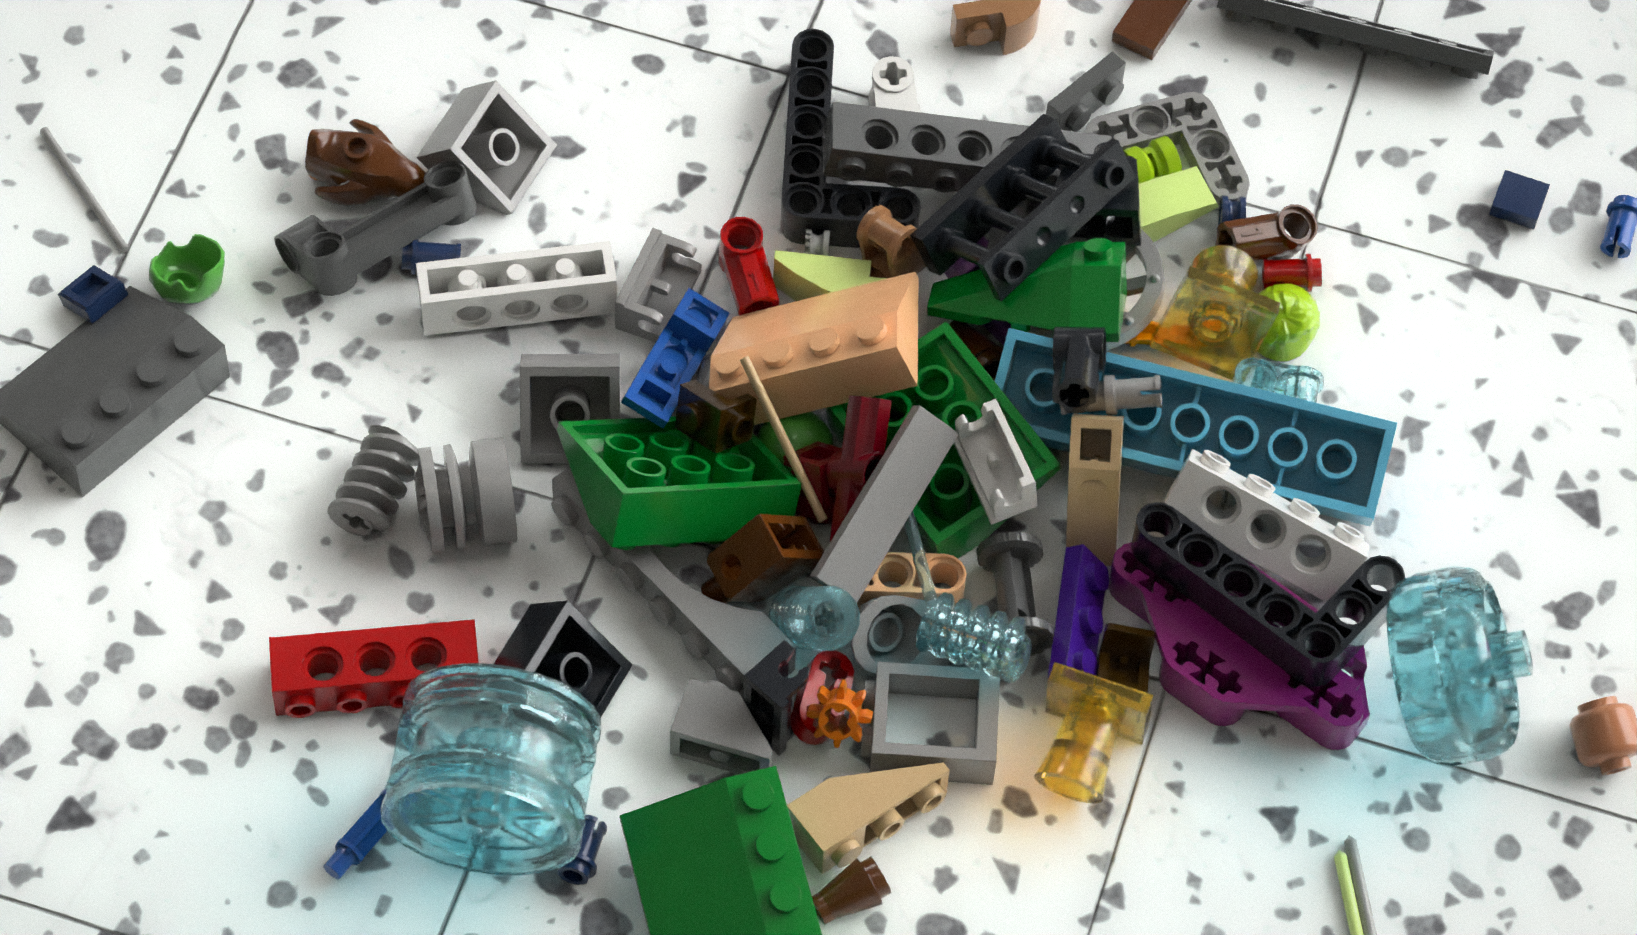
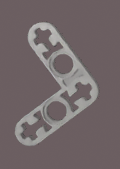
[1085,92,1250,211]

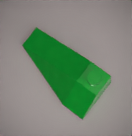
[927,238,1127,342]

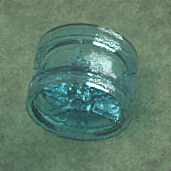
[381,663,601,875]

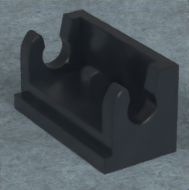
[743,640,809,756]

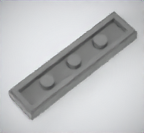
[810,406,959,605]

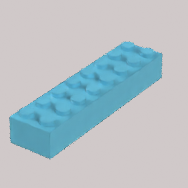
[995,328,1397,527]

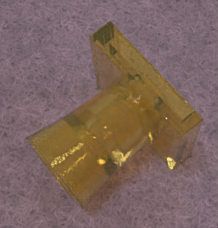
[1150,245,1280,383]
[1034,662,1153,804]

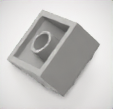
[416,80,557,215]
[520,354,620,464]

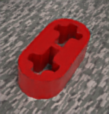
[791,649,855,745]

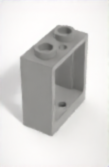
[861,661,1000,785]

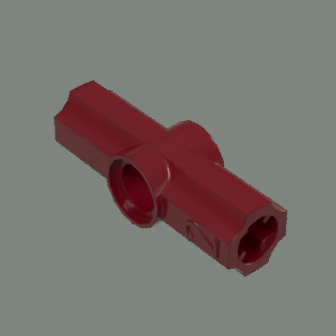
[827,395,891,544]

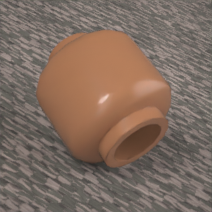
[1569,696,1637,775]

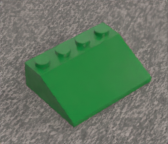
[825,321,1061,559]
[557,416,802,550]
[619,766,822,935]

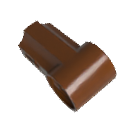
[1215,204,1318,265]

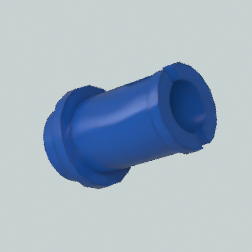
[1600,195,1637,258]

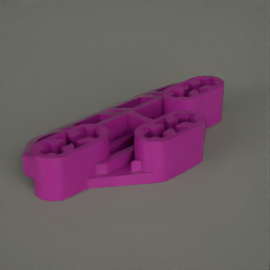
[1108,542,1371,750]

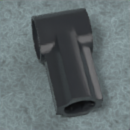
[1052,327,1106,413]

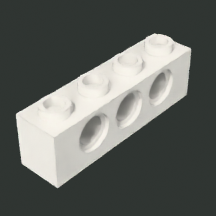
[416,241,617,336]
[1163,449,1369,602]

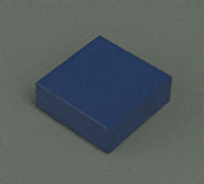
[1489,170,1550,230]
[58,265,129,324]

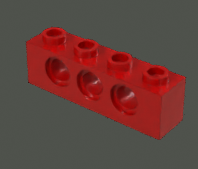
[269,619,481,718]

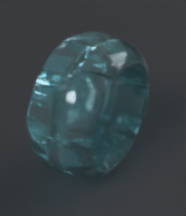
[1386,566,1533,766]

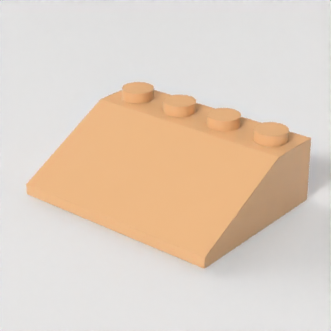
[709,272,919,425]

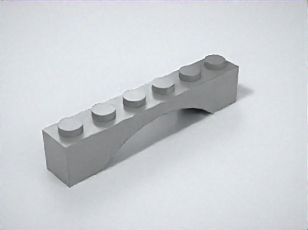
[551,466,796,699]

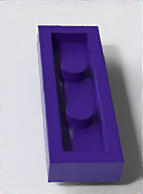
[1048,544,1109,703]

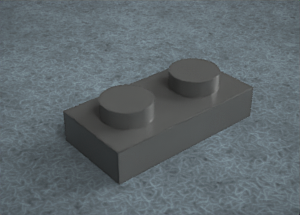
[1046,51,1126,132]

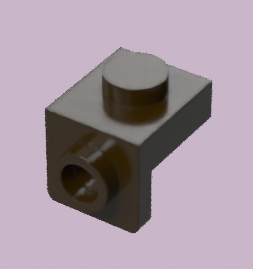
[675,379,757,454]
[1094,623,1156,709]

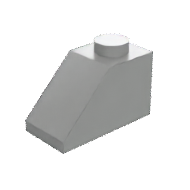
[670,678,773,774]

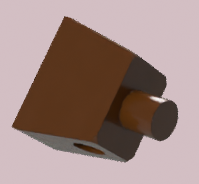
[701,514,824,604]

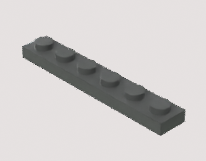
[1217,0,1494,79]

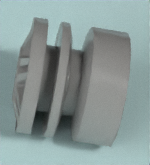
[414,437,518,553]

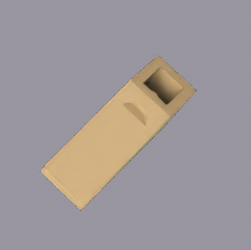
[1066,413,1124,566]
[787,762,950,874]

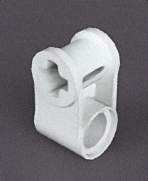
[868,56,922,113]

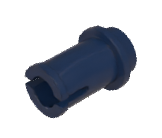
[401,239,461,275]
[556,814,607,885]

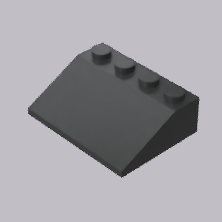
[0,286,230,497]

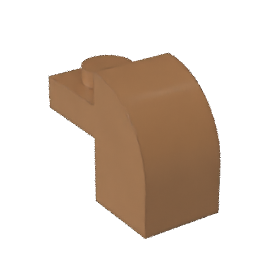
[950,0,1041,55]

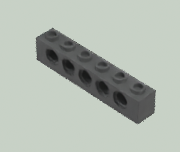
[823,102,1111,204]

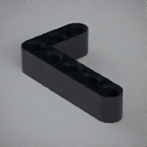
[780,29,921,248]
[1131,502,1405,687]

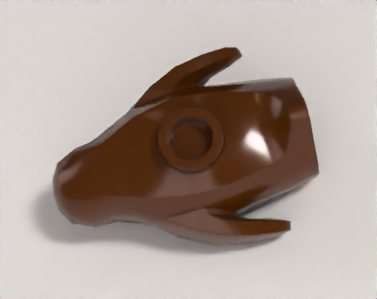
[305,119,426,206]

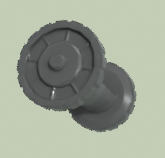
[976,531,1054,658]

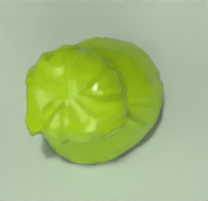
[1248,284,1320,362]

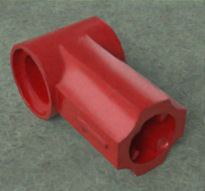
[718,217,780,315]

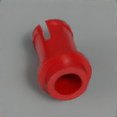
[1262,253,1322,292]

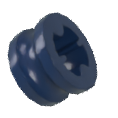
[1218,195,1246,225]

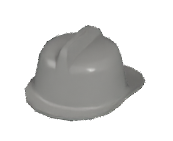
[845,595,961,674]

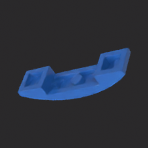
[620,288,730,428]

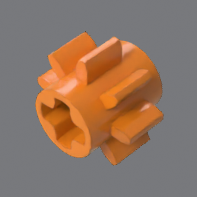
[807,679,873,748]

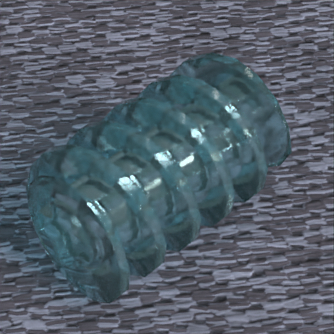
[768,586,860,651]
[916,592,1032,683]

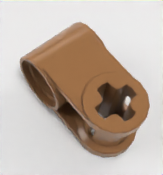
[857,205,926,279]

